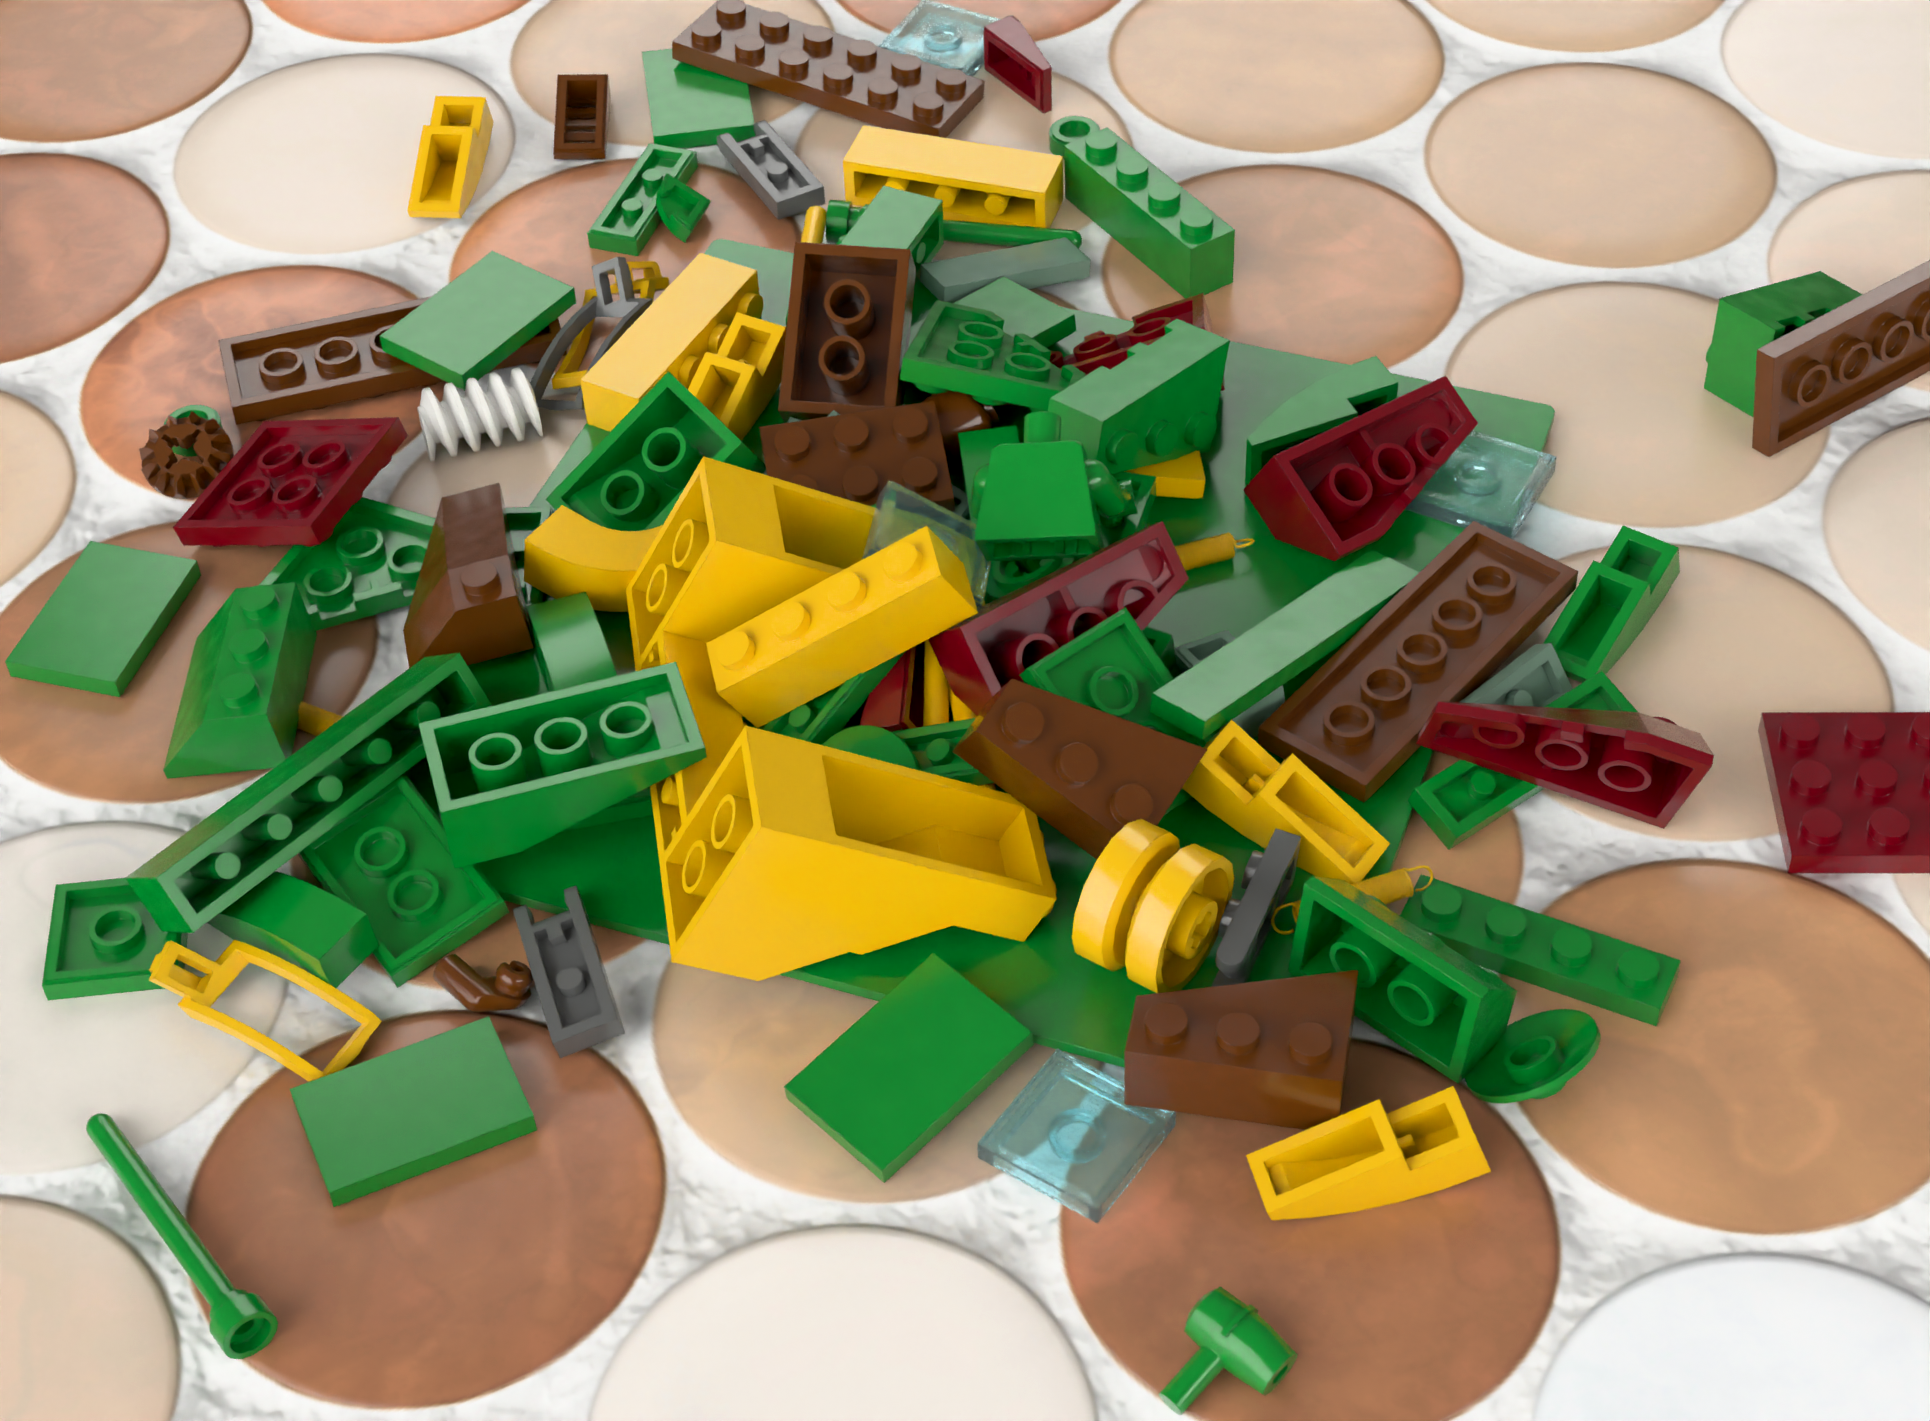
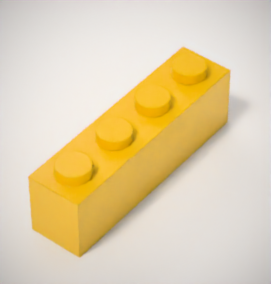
[843,125,1064,228]
[580,253,763,432]
[706,525,978,728]

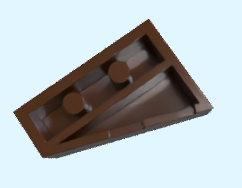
[953,679,1207,860]
[1124,970,1358,1130]

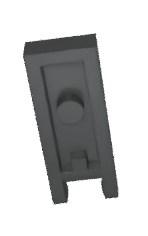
[717,120,825,220]
[1212,828,1301,987]
[513,885,625,1058]

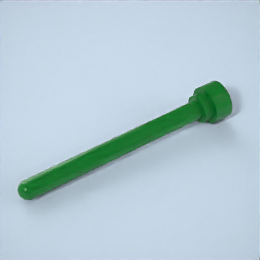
[826,199,1082,249]
[86,1113,278,1359]

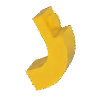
[524,505,663,612]

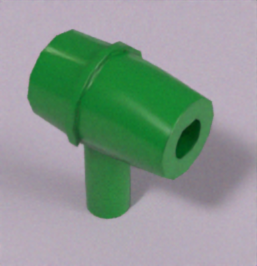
[1159,1286,1298,1415]

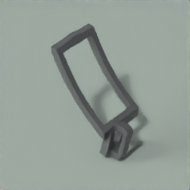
[530,257,652,411]

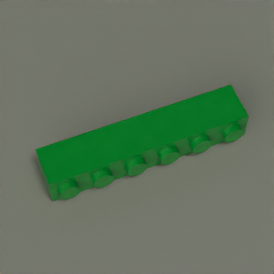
[126,652,493,933]

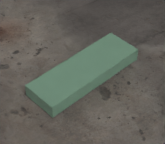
[920,237,1091,303]

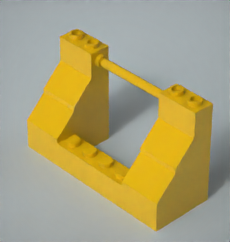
[626,456,1057,981]

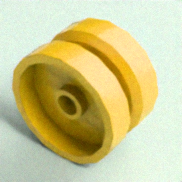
[1072,819,1234,993]

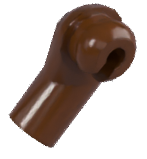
[433,954,533,1012]

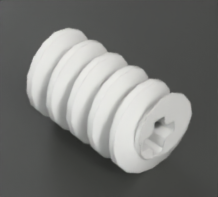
[417,368,543,462]

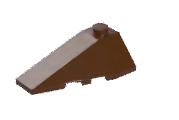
[403,483,534,668]

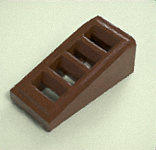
[553,74,611,159]

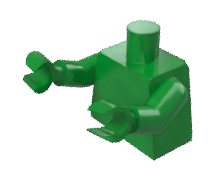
[970,412,1138,562]

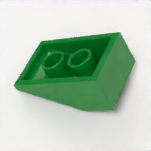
[545,371,766,531]

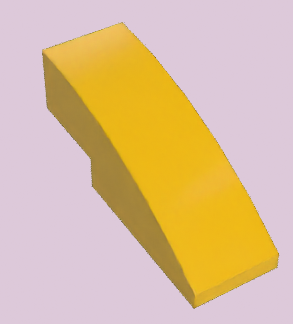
[407,96,494,218]
[688,312,786,441]
[1182,719,1390,884]
[1246,1086,1491,1220]

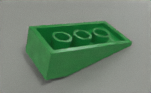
[419,662,707,869]

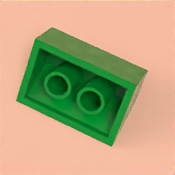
[163,582,317,779]
[1287,876,1517,1084]

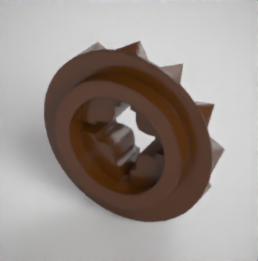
[139,411,233,499]

